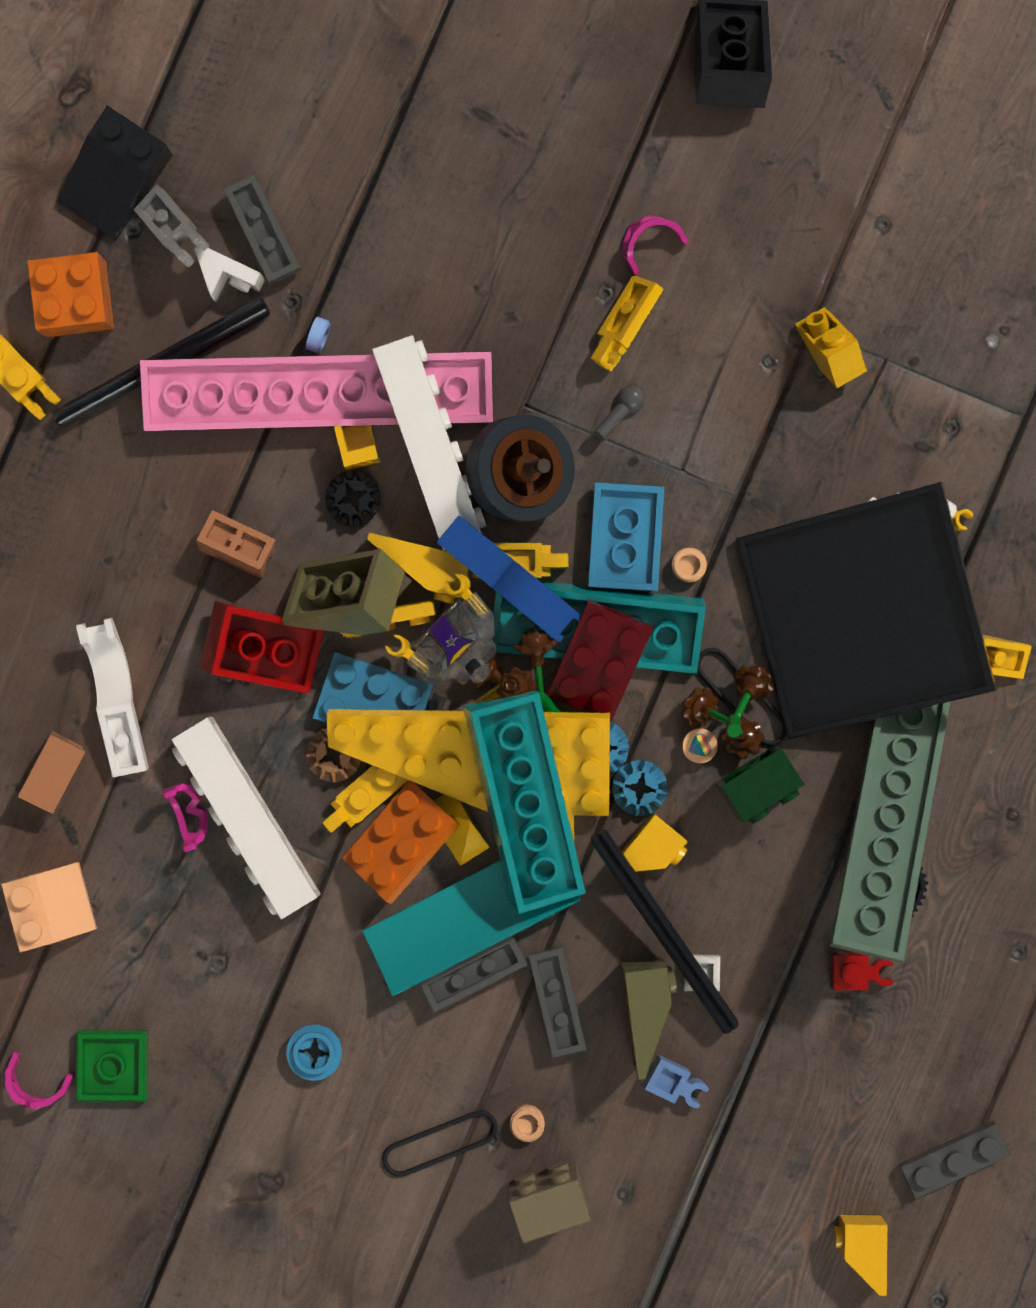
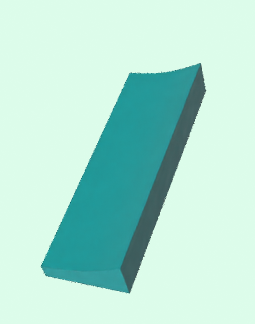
[490,581,706,674]
[463,690,586,914]
[362,860,580,997]

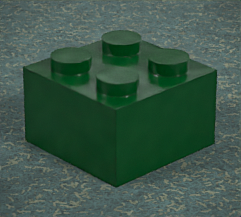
[715,746,805,824]

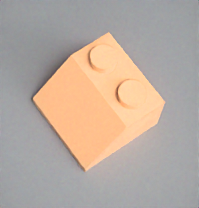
[1,862,97,952]

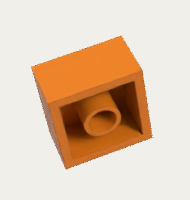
[27,252,114,338]

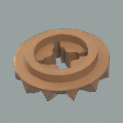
[306,728,361,782]

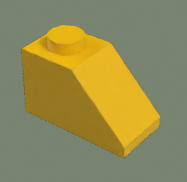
[621,813,688,872]
[833,1215,887,1296]

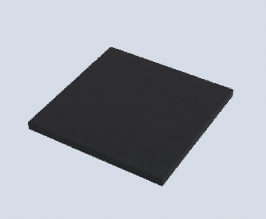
[737,482,997,739]

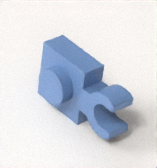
[642,1054,709,1108]

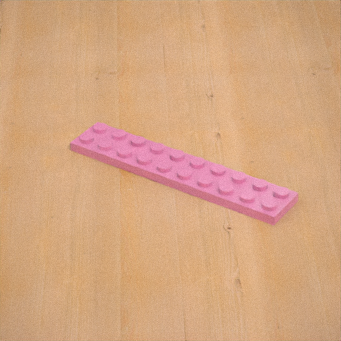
[140,352,493,431]

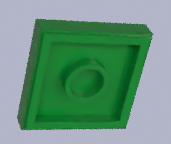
[76,1029,148,1102]

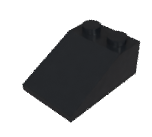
[695,0,772,108]
[57,105,173,241]

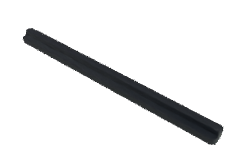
[52,298,270,428]
[590,829,739,1034]

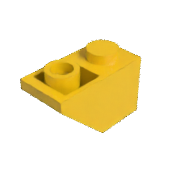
[795,307,867,388]

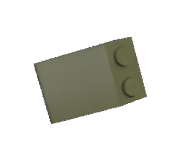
[281,549,405,635]
[621,958,677,1080]

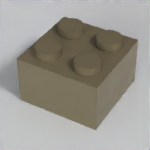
[509,1161,591,1243]

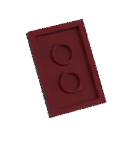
[547,599,653,722]

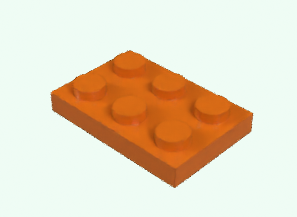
[342,780,460,904]

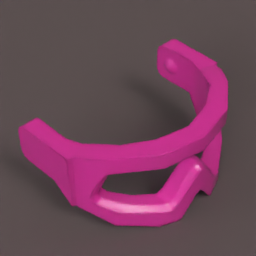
[622,216,689,276]
[162,783,208,852]
[4,1051,74,1109]

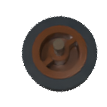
[466,415,575,522]

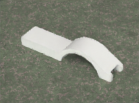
[76,618,149,777]

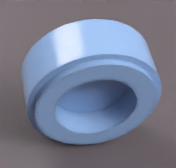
[306,317,331,354]

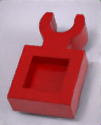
[831,953,893,990]

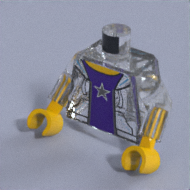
[385,574,497,684]

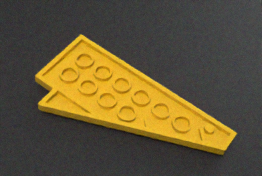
[326,709,610,840]

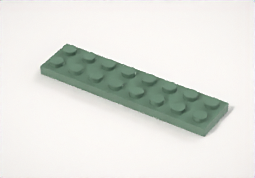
[830,702,950,964]

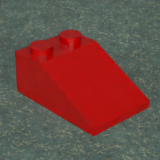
[199,601,324,694]

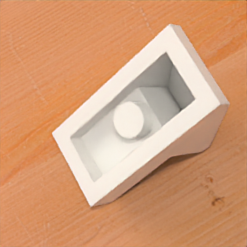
[194,247,265,302]

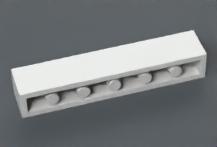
[372,335,487,551]
[171,717,321,920]

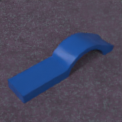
[436,515,582,643]

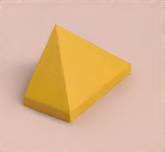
[435,794,490,866]

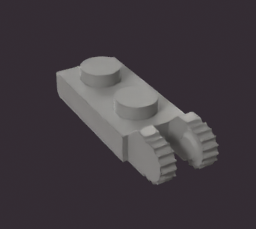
[133,184,209,267]

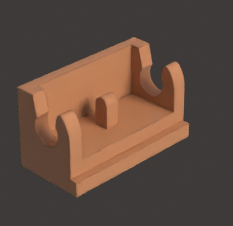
[196,510,276,579]
[18,731,86,814]

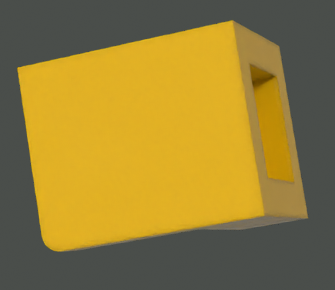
[334,425,380,471]

